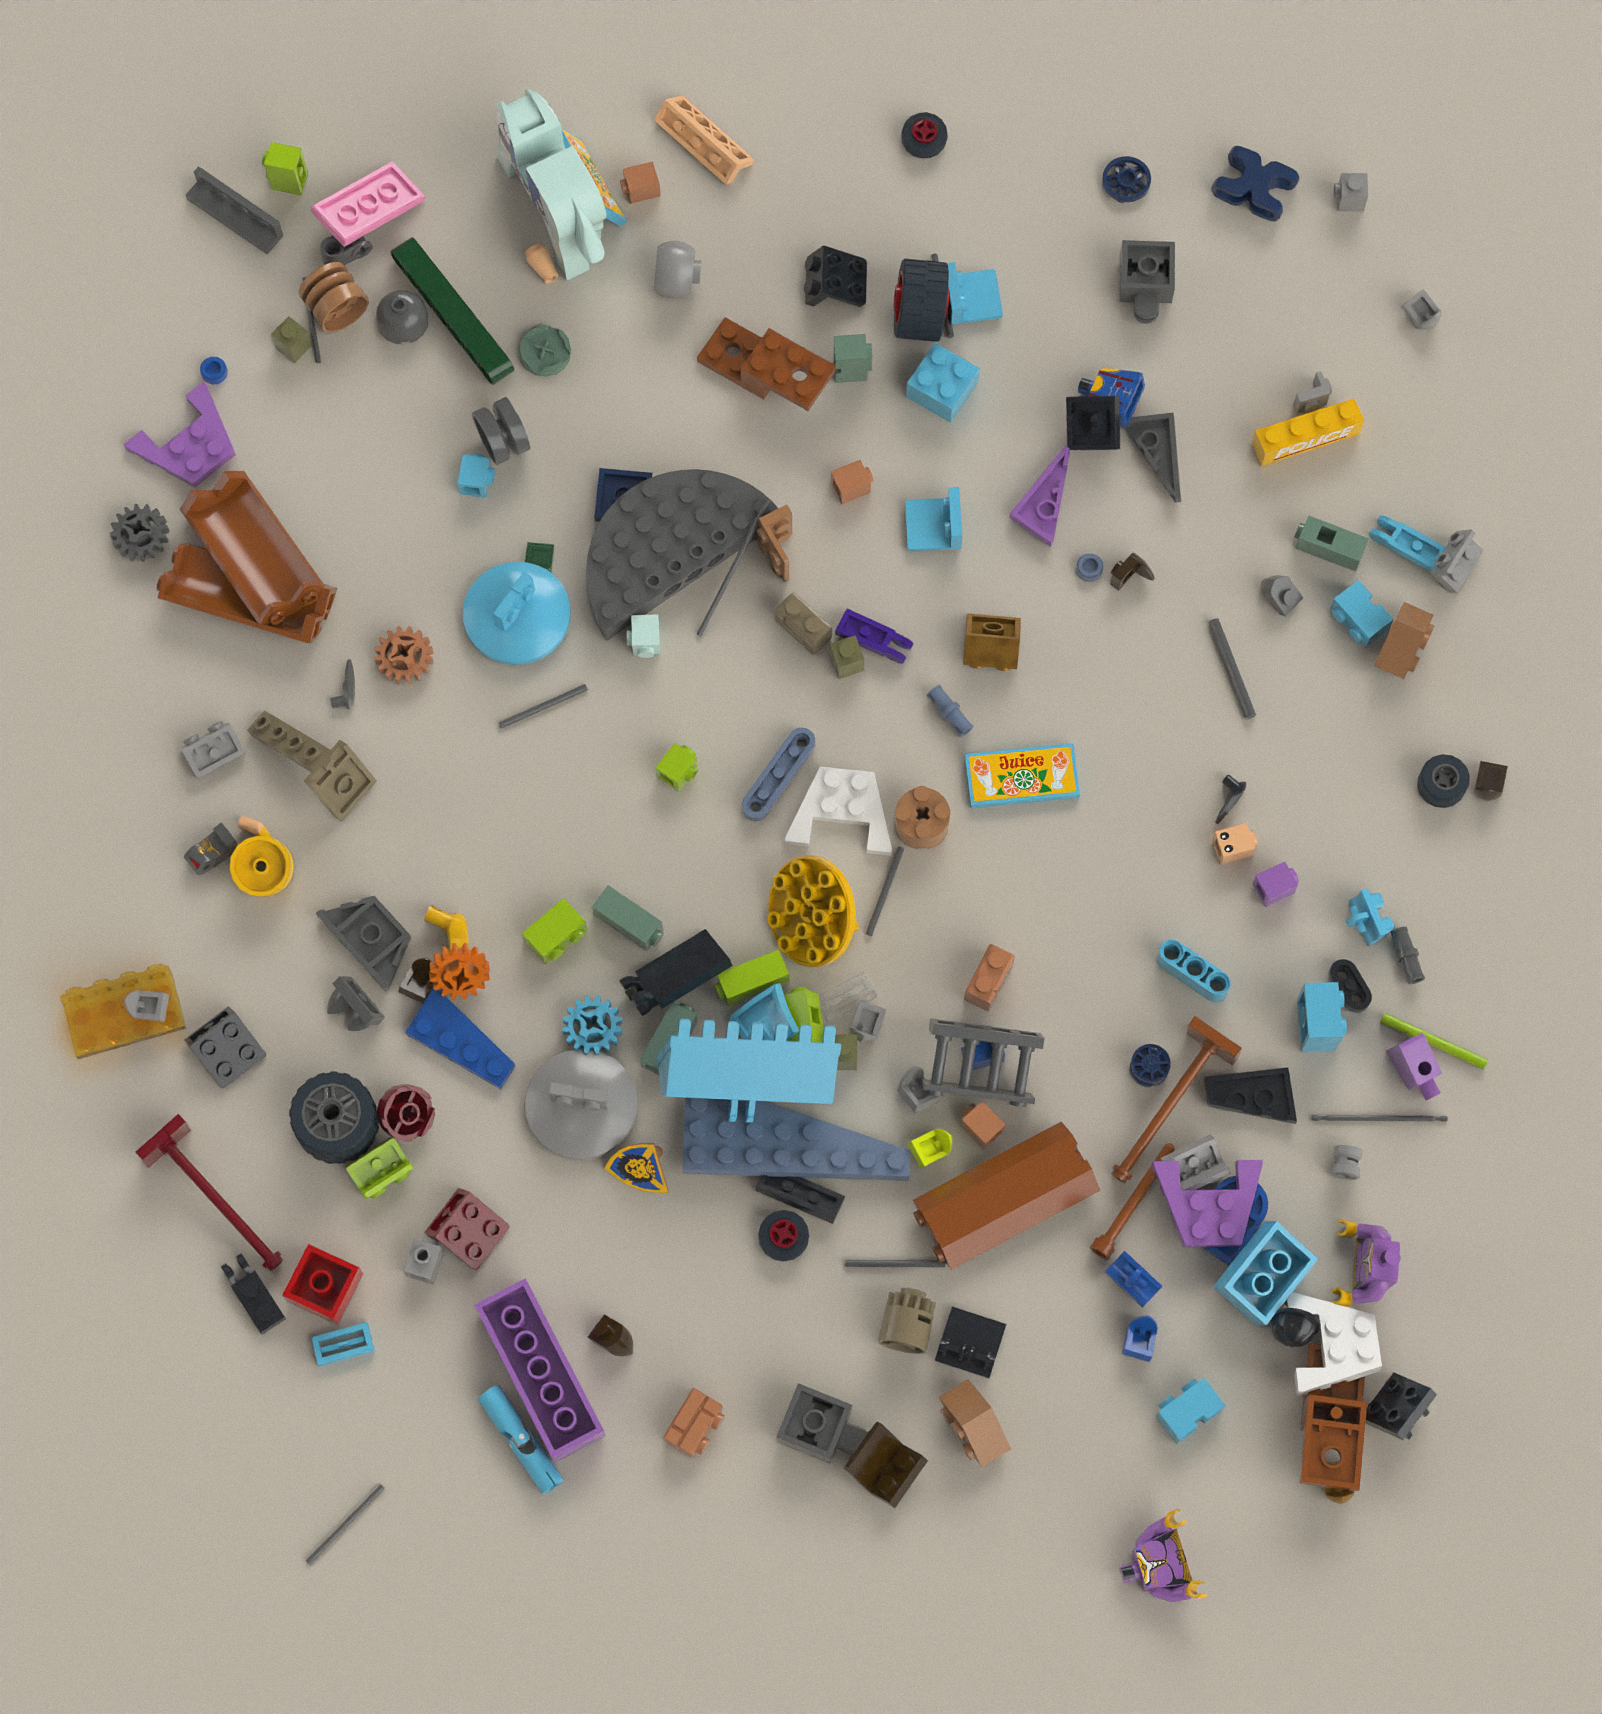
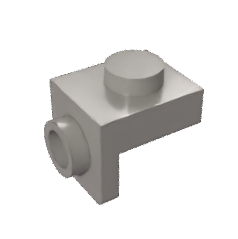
[1293,371,1332,413]

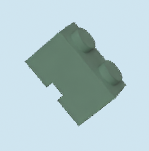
[834,334,872,383]

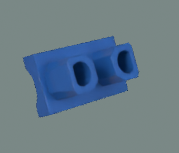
[1104,1251,1162,1308]

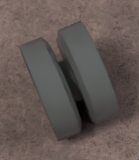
[472,397,531,465]

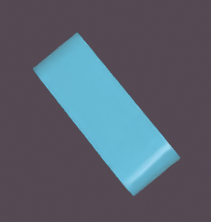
[1157,939,1231,1002]

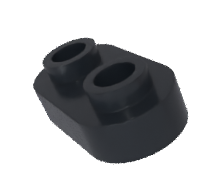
[1328,959,1372,1013]

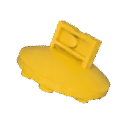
[767,855,860,967]

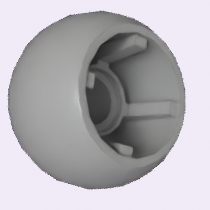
[654,241,701,298]

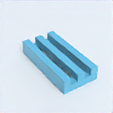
[311,1322,375,1367]

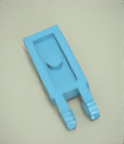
[1369,515,1446,572]

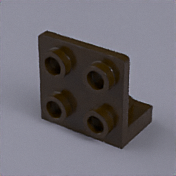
[844,1421,928,1508]

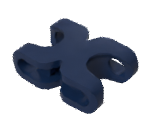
[1211,146,1299,221]

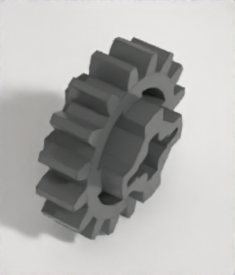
[110,504,170,562]

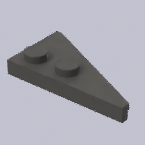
[1126,412,1181,503]

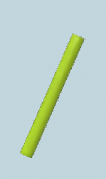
[1380,1013,1488,1070]

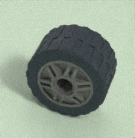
[289,1071,379,1164]

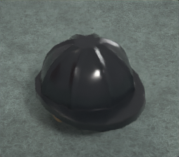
[1270,1305,1321,1348]

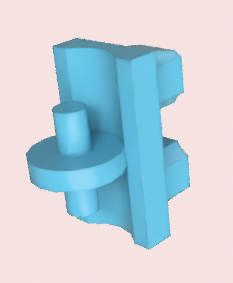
[1345,889,1395,946]

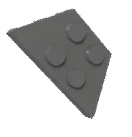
[316,896,411,992]

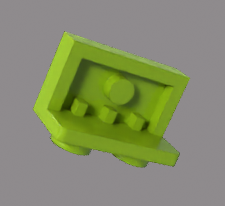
[345,1137,414,1199]

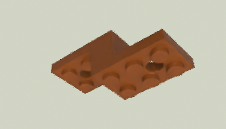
[697,317,836,411]
[1299,1343,1367,1491]

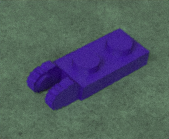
[835,608,913,664]

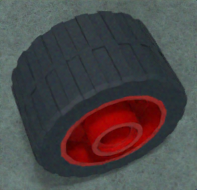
[893,258,949,342]

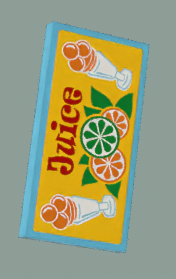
[561,127,627,226]
[965,743,1080,808]

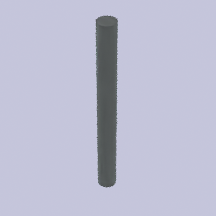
[1209,618,1256,719]

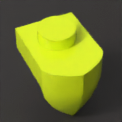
[907,1129,953,1169]

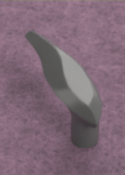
[330,659,355,710]

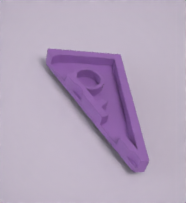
[1009,446,1070,547]

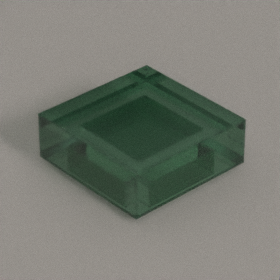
[525,542,555,572]

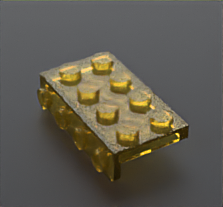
[59,964,187,1059]

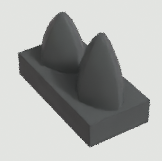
[327,976,386,1031]

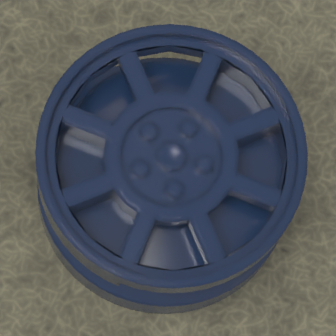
[1130,1044,1171,1087]

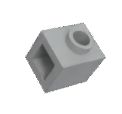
[1334,173,1368,211]
[403,1237,444,1285]

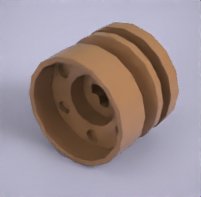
[298,262,369,333]

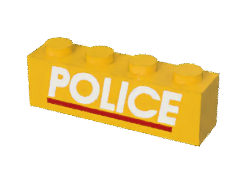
[1252,398,1364,466]

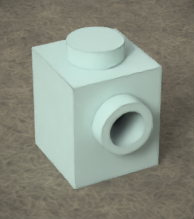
[627,614,660,658]

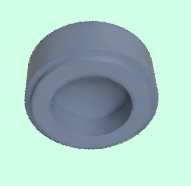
[1076,554,1103,582]

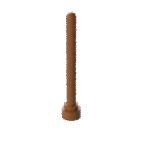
[1089,1143,1175,1260]

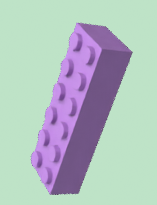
[474,1278,606,1463]

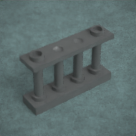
[920,1018,1045,1107]

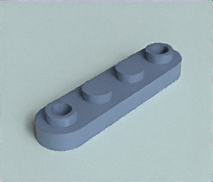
[742,728,815,821]

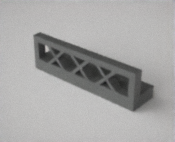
[186,166,283,255]

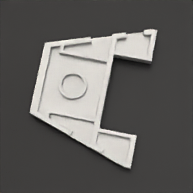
[785,766,892,856]
[1285,1292,1382,1397]

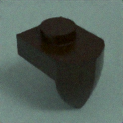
[1110,553,1155,591]
[1475,761,1508,801]
[398,958,433,1003]
[587,1314,634,1357]

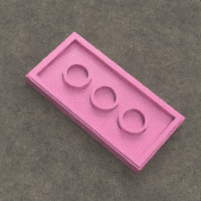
[311,162,425,246]

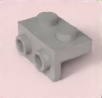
[1160,1134,1230,1190]

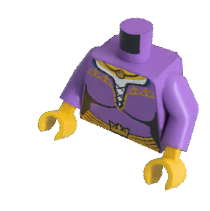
[1332,1219,1401,1307]
[1119,1509,1207,1602]

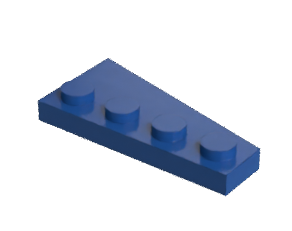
[405,988,516,1089]

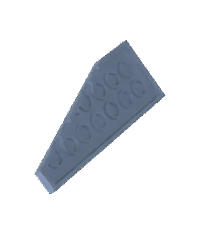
[682,1097,910,1181]

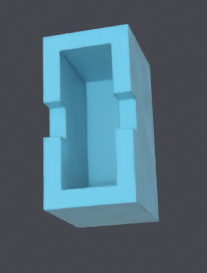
[1330,580,1394,648]
[1156,1378,1226,1444]

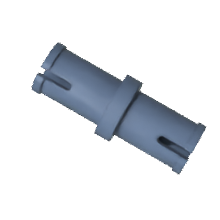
[926,685,974,737]

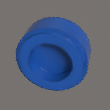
[200,357,228,385]

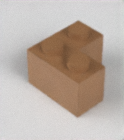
[1374,602,1435,679]
[939,1379,1011,1467]

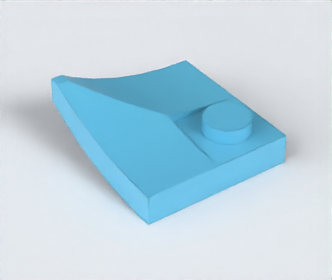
[729,983,799,1041]

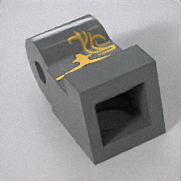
[184,822,238,875]

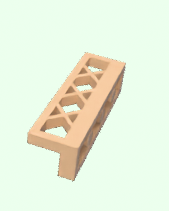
[654,95,754,185]

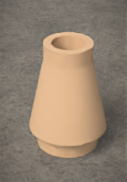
[525,243,559,284]

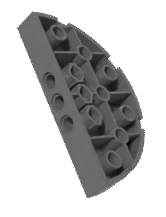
[586,469,778,640]

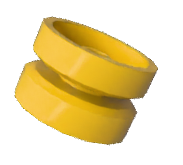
[230,836,295,897]

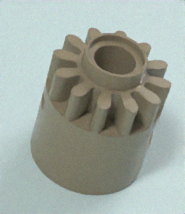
[878,1288,936,1354]

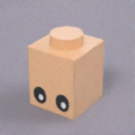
[1212,823,1257,865]

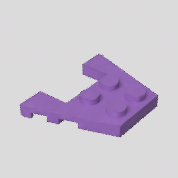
[123,381,236,487]
[1151,1160,1263,1247]

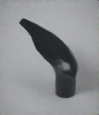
[1215,775,1246,824]

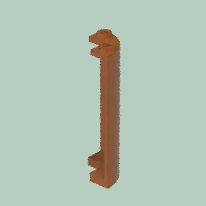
[180,471,325,625]
[157,543,337,644]

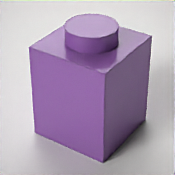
[1253,862,1299,907]

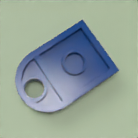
[1201,1176,1268,1266]

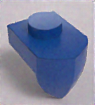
[1122,1315,1158,1362]

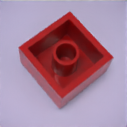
[282,1244,363,1325]

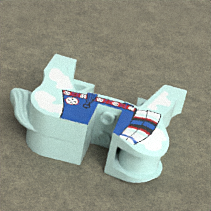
[495,89,606,280]

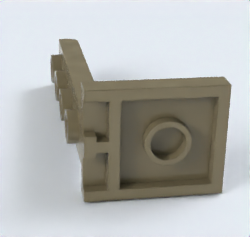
[247,710,377,821]

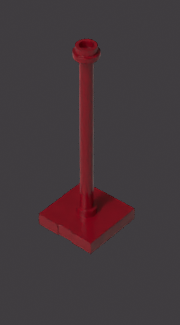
[135,1114,283,1271]

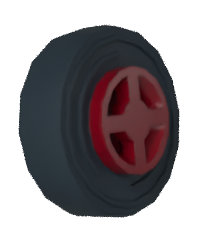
[901,112,948,158]
[758,1210,809,1262]

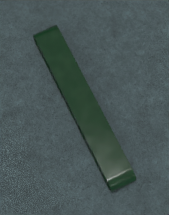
[390,237,515,385]

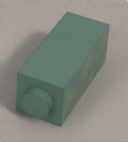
[1294,515,1369,572]
[592,885,664,951]
[640,1003,698,1075]

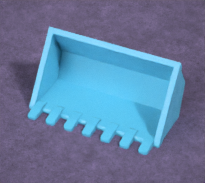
[656,1019,841,1123]

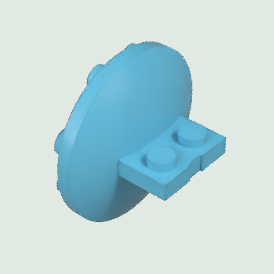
[463,562,571,665]

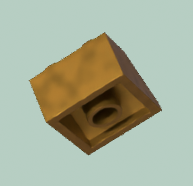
[963,613,1021,671]

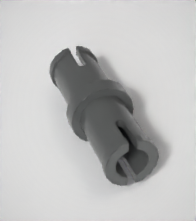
[1390,926,1425,984]

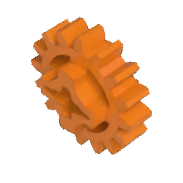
[429,943,490,1000]

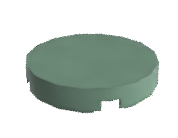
[518,325,571,377]

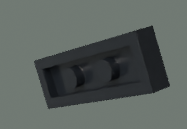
[755,1175,845,1224]

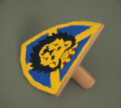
[604,1143,669,1193]

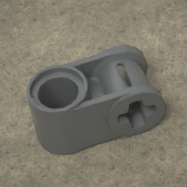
[321,235,373,265]

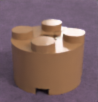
[895,786,950,849]

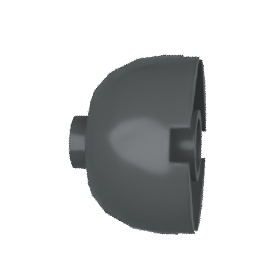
[376,290,428,344]

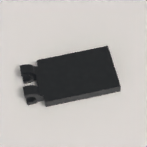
[619,929,733,1017]

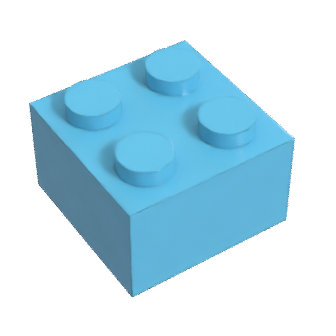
[906,343,980,422]
[1297,982,1347,1052]

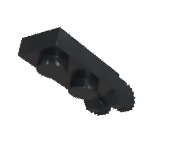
[221,1253,286,1335]

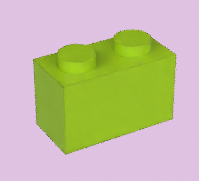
[262,142,308,196]
[522,898,587,964]

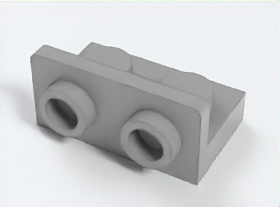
[1430,529,1483,593]
[180,721,246,778]

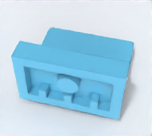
[947,262,1003,325]
[905,487,962,551]

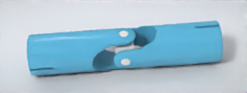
[478,1385,564,1495]

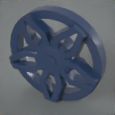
[1102,156,1151,203]

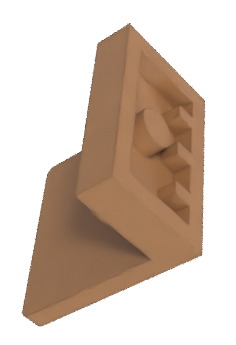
[757,504,792,582]

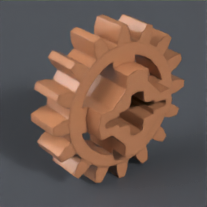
[374,626,434,685]

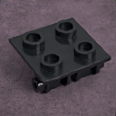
[935,1306,1007,1379]

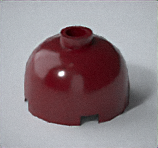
[377,1084,435,1142]

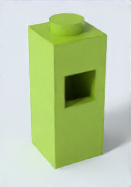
[714,949,790,1006]
[784,987,824,1043]

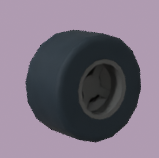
[1417,754,1470,808]

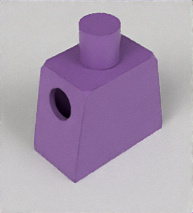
[1386,1033,1442,1100]

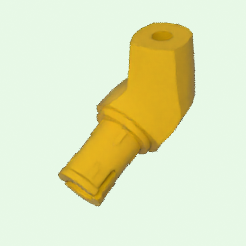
[424,905,469,950]

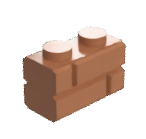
[964,944,1015,1011]
[663,1388,725,1458]

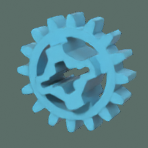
[562,995,623,1054]

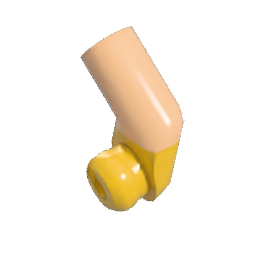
[238,816,272,838]

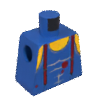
[1078,368,1145,428]

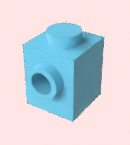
[457,453,495,498]

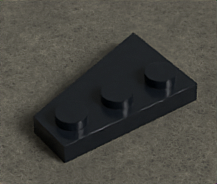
[1204,1067,1297,1124]

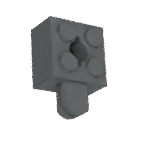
[1120,240,1175,324]
[776,1383,868,1464]

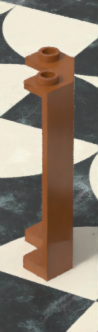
[913,1121,1101,1270]

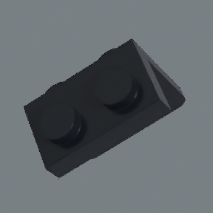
[804,245,867,307]

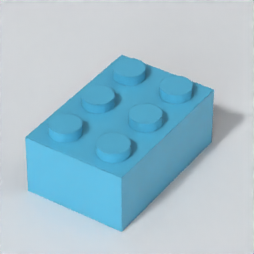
[1213,1221,1318,1325]

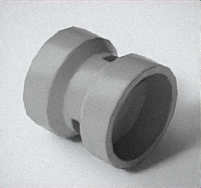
[1331,1145,1363,1180]

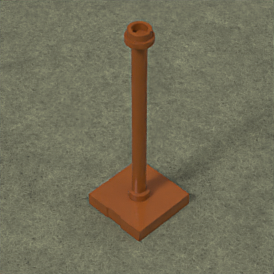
[1111,1016,1242,1183]

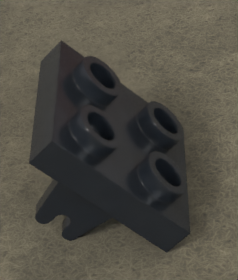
[1066,396,1120,450]
[1365,1372,1437,1440]

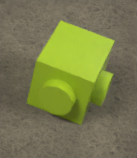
[655,743,699,791]

